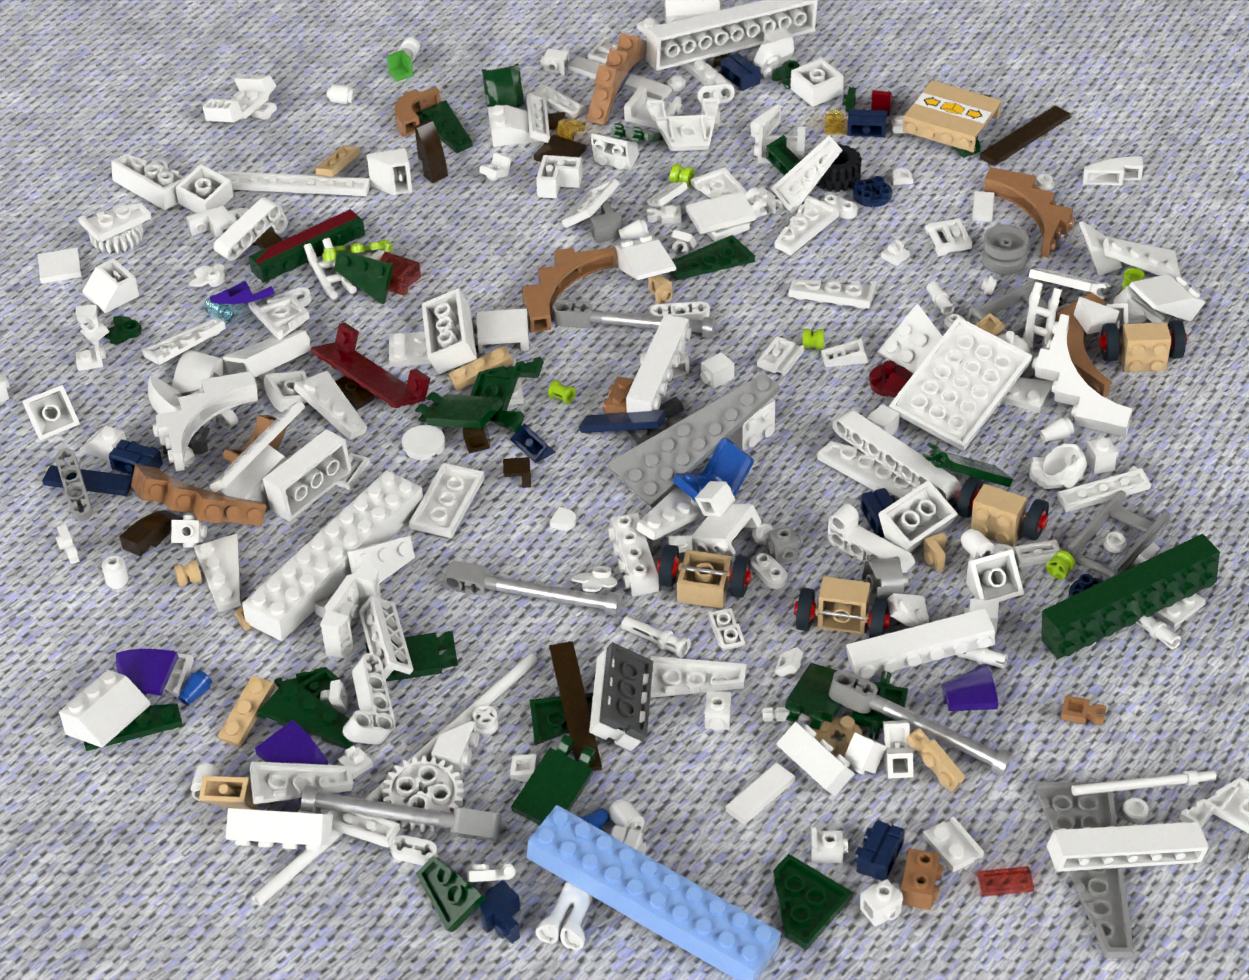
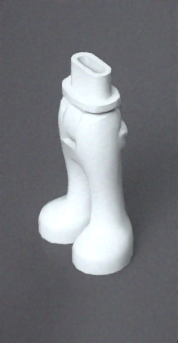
[536,882,593,950]

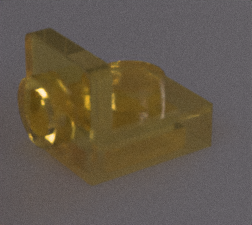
[556,118,586,141]

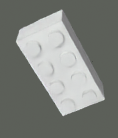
[422,288,477,374]
[263,429,352,522]

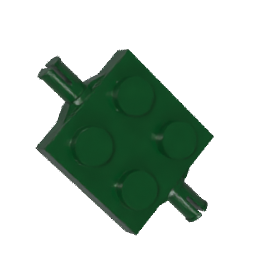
[852,671,908,740]

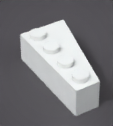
[111,154,189,210]

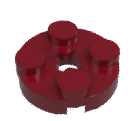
[869,360,912,397]

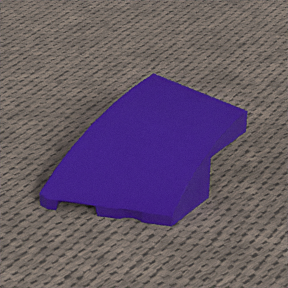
[209,281,275,304]
[115,649,178,697]
[941,664,999,711]
[255,720,328,800]

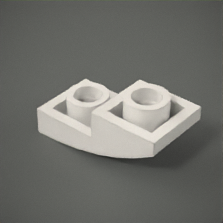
[708,608,745,651]

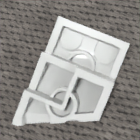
[172,349,224,396]

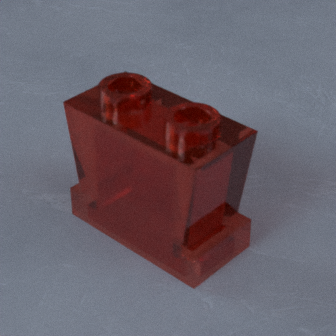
[379,251,421,296]

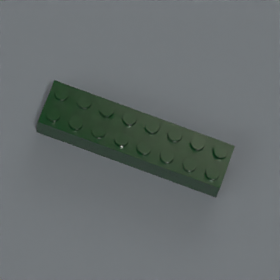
[1041,533,1220,659]

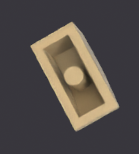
[199,776,258,810]

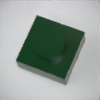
[843,87,856,113]

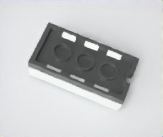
[589,642,653,751]

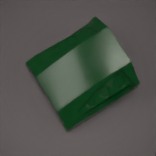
[482,63,525,108]

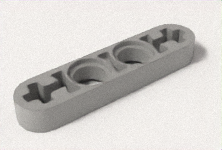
[55,448,93,521]

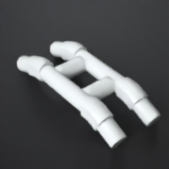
[304,238,357,299]
[1023,282,1062,352]

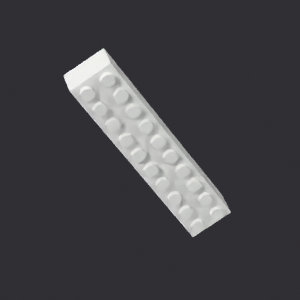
[646,0,818,71]
[242,471,423,641]

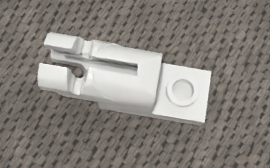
[186,205,249,238]

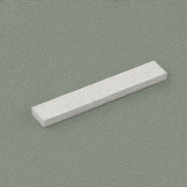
[568,56,672,100]
[210,401,305,493]

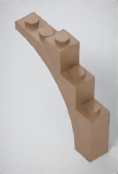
[586,33,647,126]
[984,167,1075,257]
[522,247,617,333]
[1053,292,1111,398]
[131,465,266,526]

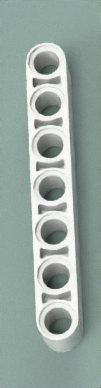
[833,410,962,501]

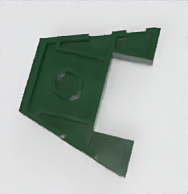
[470,357,544,433]

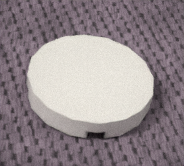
[402,425,445,460]

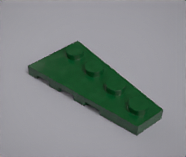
[668,235,755,280]
[257,679,357,749]

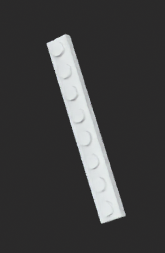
[637,18,733,95]
[218,171,371,196]

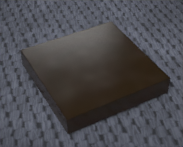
[534,135,586,162]

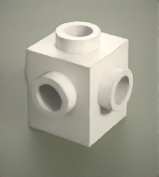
[171,515,207,547]
[860,879,903,927]

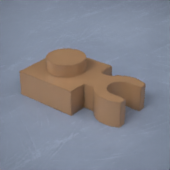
[1061,695,1106,725]

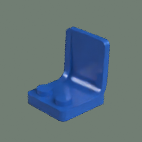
[673,438,754,501]

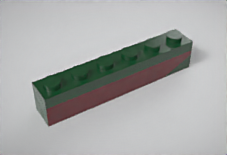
[249,209,365,283]

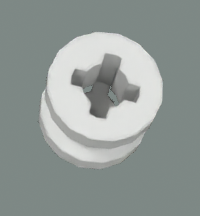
[473,705,498,735]

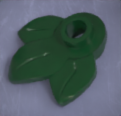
[772,60,800,89]
[104,316,142,344]

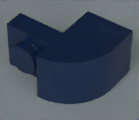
[480,880,520,944]

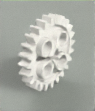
[382,755,464,832]

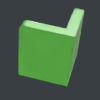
[387,50,413,82]

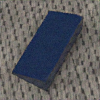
[510,423,556,463]

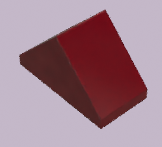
[871,90,894,117]

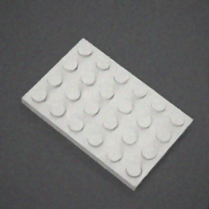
[889,317,1033,451]

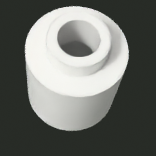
[327,84,355,105]
[961,529,994,559]
[102,556,129,589]
[191,763,221,801]
[609,799,645,831]

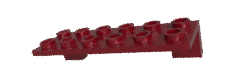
[310,323,431,408]

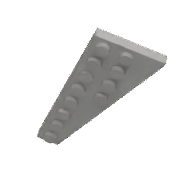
[607,373,780,508]
[1035,781,1134,958]

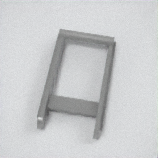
[965,279,1072,338]
[1066,490,1170,578]

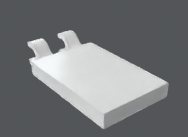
[686,187,767,234]
[1029,268,1111,299]

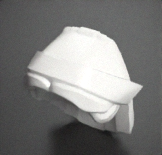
[1112,286,1166,324]
[1029,443,1087,489]

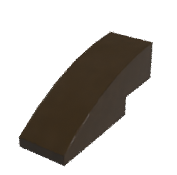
[415,119,448,183]
[119,510,183,557]

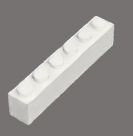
[626,314,692,412]
[846,608,995,679]
[1047,822,1209,872]

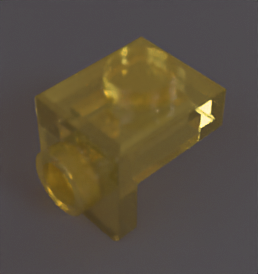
[825,110,845,135]

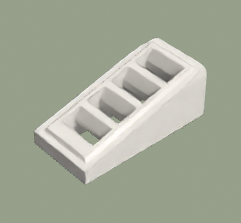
[751,104,781,137]
[821,339,868,367]

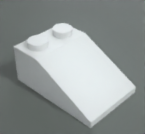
[488,105,540,147]
[615,235,676,280]
[1129,274,1205,322]

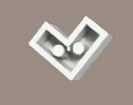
[536,155,583,199]

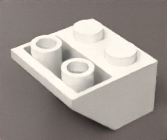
[591,133,639,170]
[367,148,412,195]
[82,258,139,314]

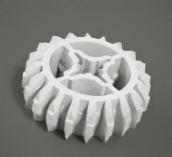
[89,210,143,254]

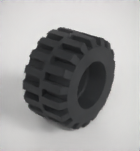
[816,144,862,192]

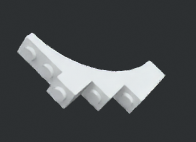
[1032,314,1132,437]
[152,371,258,471]

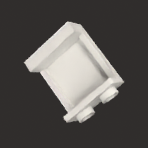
[624,86,683,129]
[754,126,806,163]
[473,309,529,353]
[692,504,762,557]

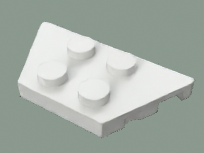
[248,296,310,340]

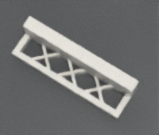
[359,595,414,679]

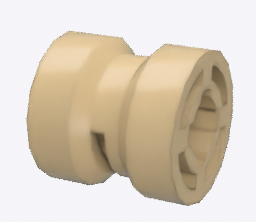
[174,560,202,588]

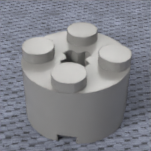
[861,556,909,606]

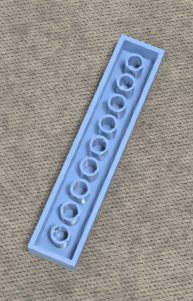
[527,805,781,980]

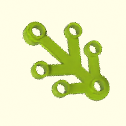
[322,239,394,262]

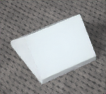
[966,549,1024,602]

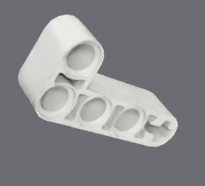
[214,197,288,261]
[828,504,915,573]
[343,653,395,745]

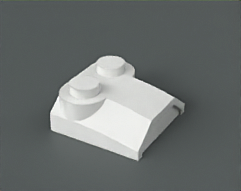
[752,37,794,78]
[264,371,308,413]

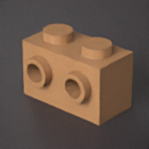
[603,376,634,414]
[901,848,944,910]

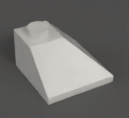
[1079,221,1122,275]
[22,385,80,441]

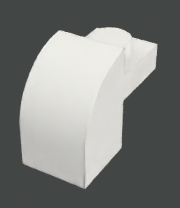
[883,720,913,778]

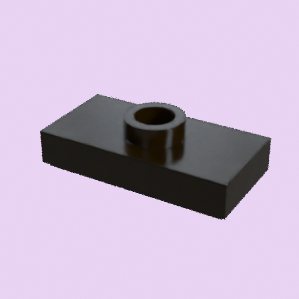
[335,376,374,410]

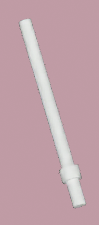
[1071,770,1216,796]

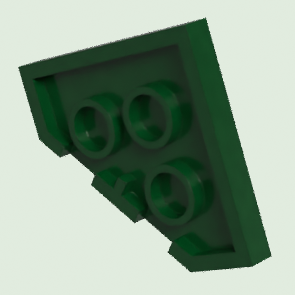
[773,853,853,950]

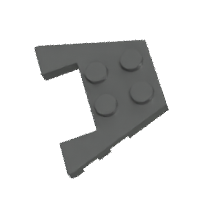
[624,397,684,446]

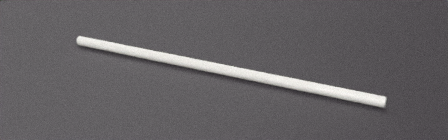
[252,653,538,907]

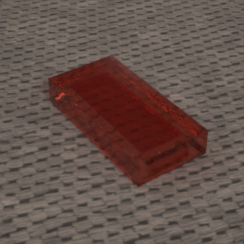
[977,866,1034,897]

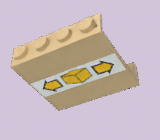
[902,80,1002,153]

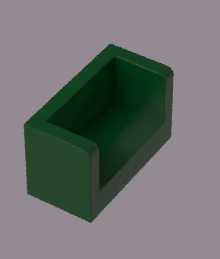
[766,135,805,176]

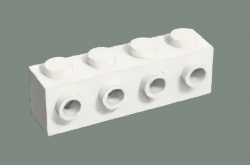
[608,513,659,597]
[226,808,333,851]

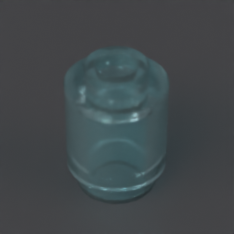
[204,295,234,322]

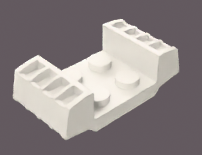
[203,74,277,123]
[320,563,381,658]

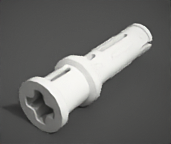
[621,615,691,658]

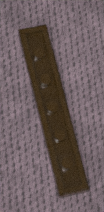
[980,105,1070,166]
[549,641,602,771]

